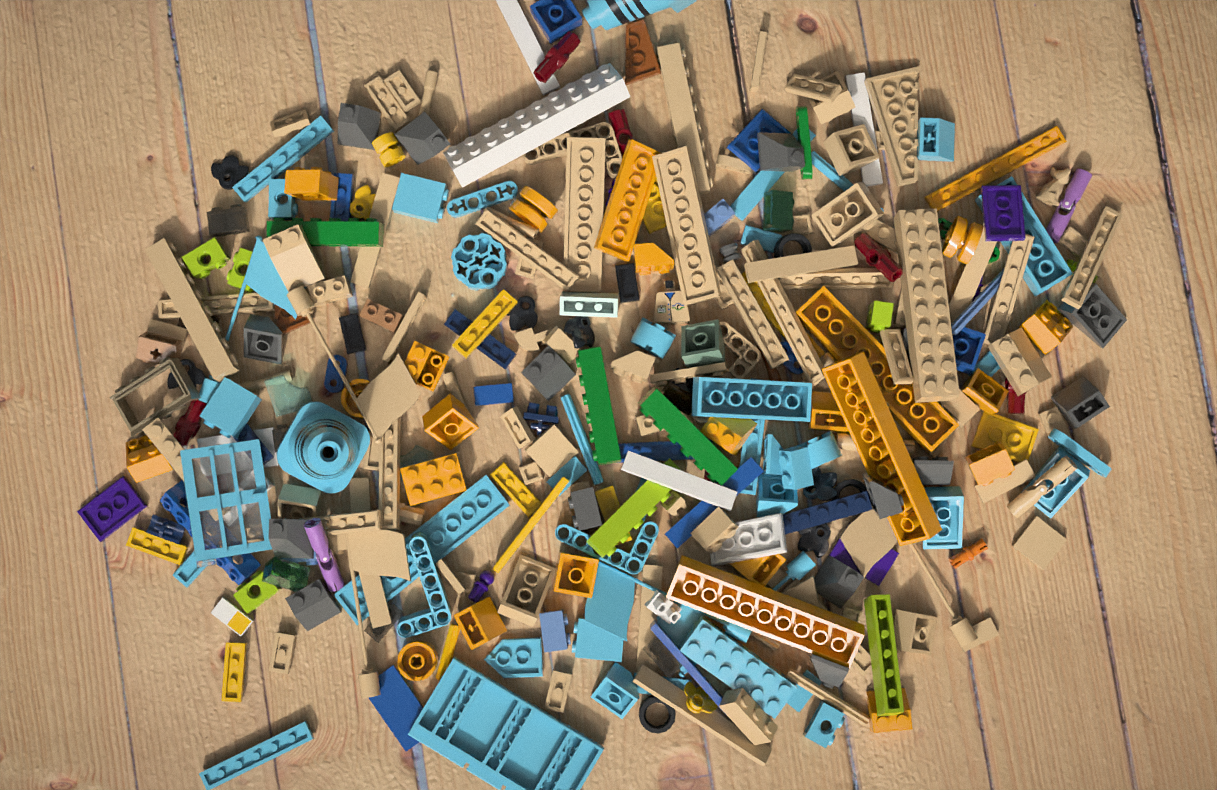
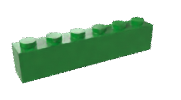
[266,218,384,247]
[575,347,622,466]
[638,387,738,486]

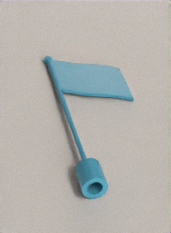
[198,236,307,403]
[657,551,816,678]
[585,557,752,643]

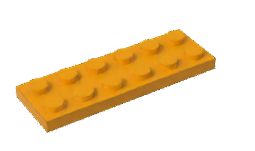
[594,139,662,261]

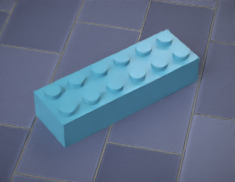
[975,176,1073,297]
[691,377,812,422]
[679,615,798,719]

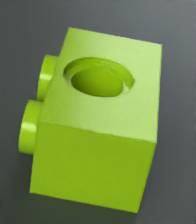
[182,237,230,279]
[227,248,254,293]
[865,300,894,333]
[233,570,281,613]

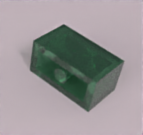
[763,190,794,233]
[262,556,310,592]

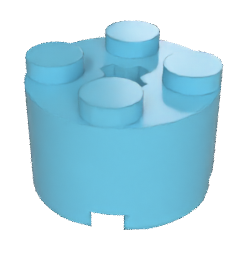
[630,317,676,359]
[797,431,842,469]

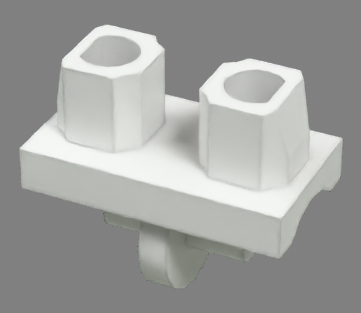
[644,590,682,624]

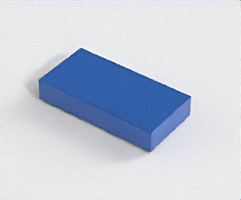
[474,383,514,406]

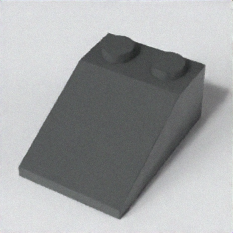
[1058,283,1127,348]

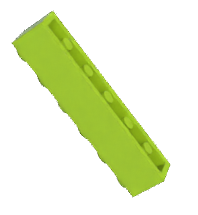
[586,458,682,558]
[864,594,904,716]

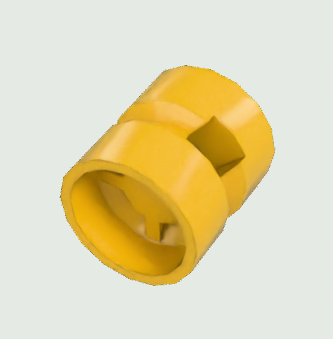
[372,132,406,168]

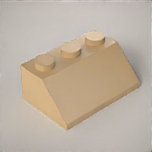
[988,327,1052,396]

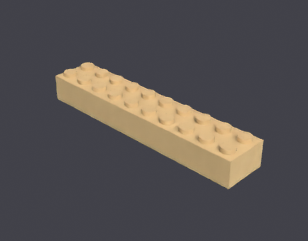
[894,209,960,403]

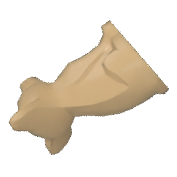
[1036,167,1071,206]

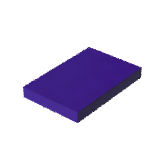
[981,185,1026,241]
[77,476,148,542]
[829,522,899,586]

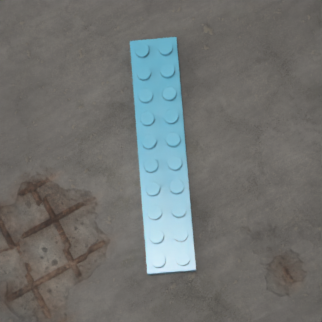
[334,475,510,625]

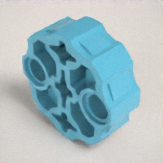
[451,233,508,291]

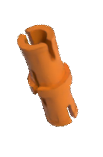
[948,538,988,569]

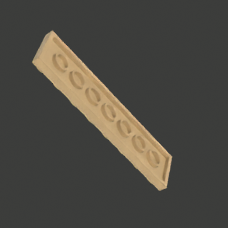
[563,137,606,292]
[652,146,722,305]

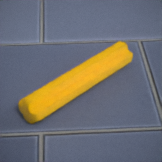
[436,624,460,681]

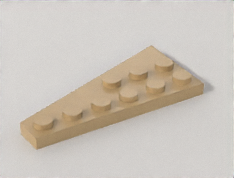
[864,66,919,187]

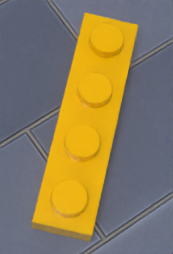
[452,289,518,359]

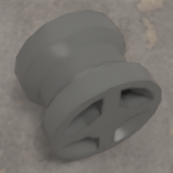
[719,243,742,264]

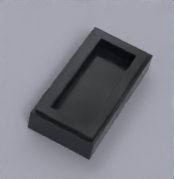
[615,263,639,304]
[339,313,367,355]

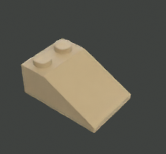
[811,182,884,247]
[263,224,325,292]
[497,554,556,627]

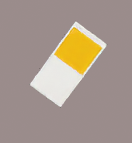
[211,597,254,636]

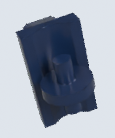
[524,403,559,435]
[146,514,186,544]

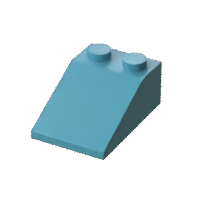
[1022,446,1090,518]
[922,486,964,549]

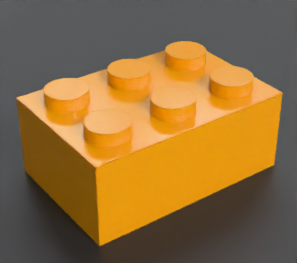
[400,453,466,506]

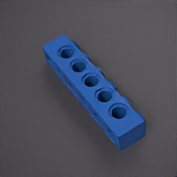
[160,480,261,585]

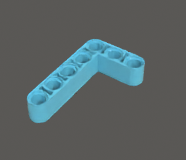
[555,521,659,574]
[397,532,452,638]

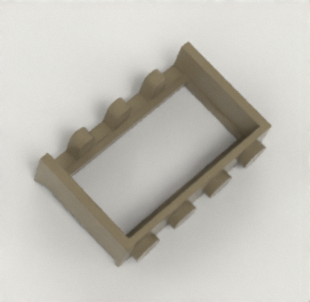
[110,357,201,437]

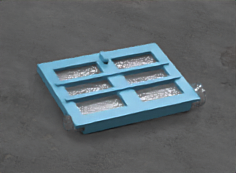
[180,439,272,567]

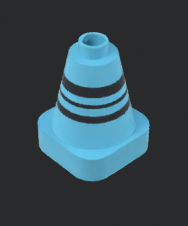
[582,0,697,30]
[276,401,370,493]

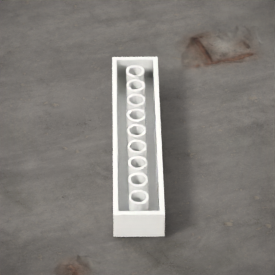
[443,63,630,187]

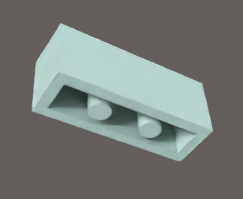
[560,291,619,317]

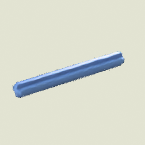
[951,268,1005,335]

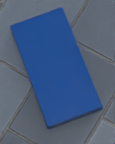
[369,665,424,751]

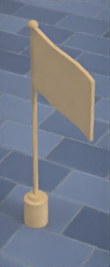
[286,286,421,444]
[840,510,978,647]
[345,529,411,698]

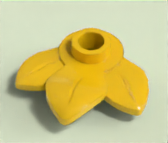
[350,185,376,220]
[684,681,718,713]

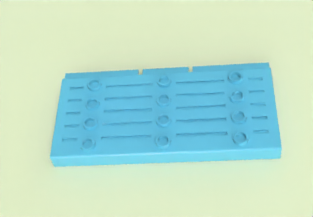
[408,657,604,790]

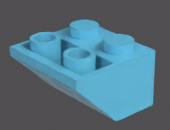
[917,118,955,162]

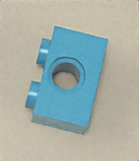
[268,179,298,220]
[803,700,845,748]

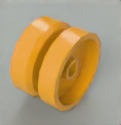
[509,186,558,232]
[942,215,984,264]

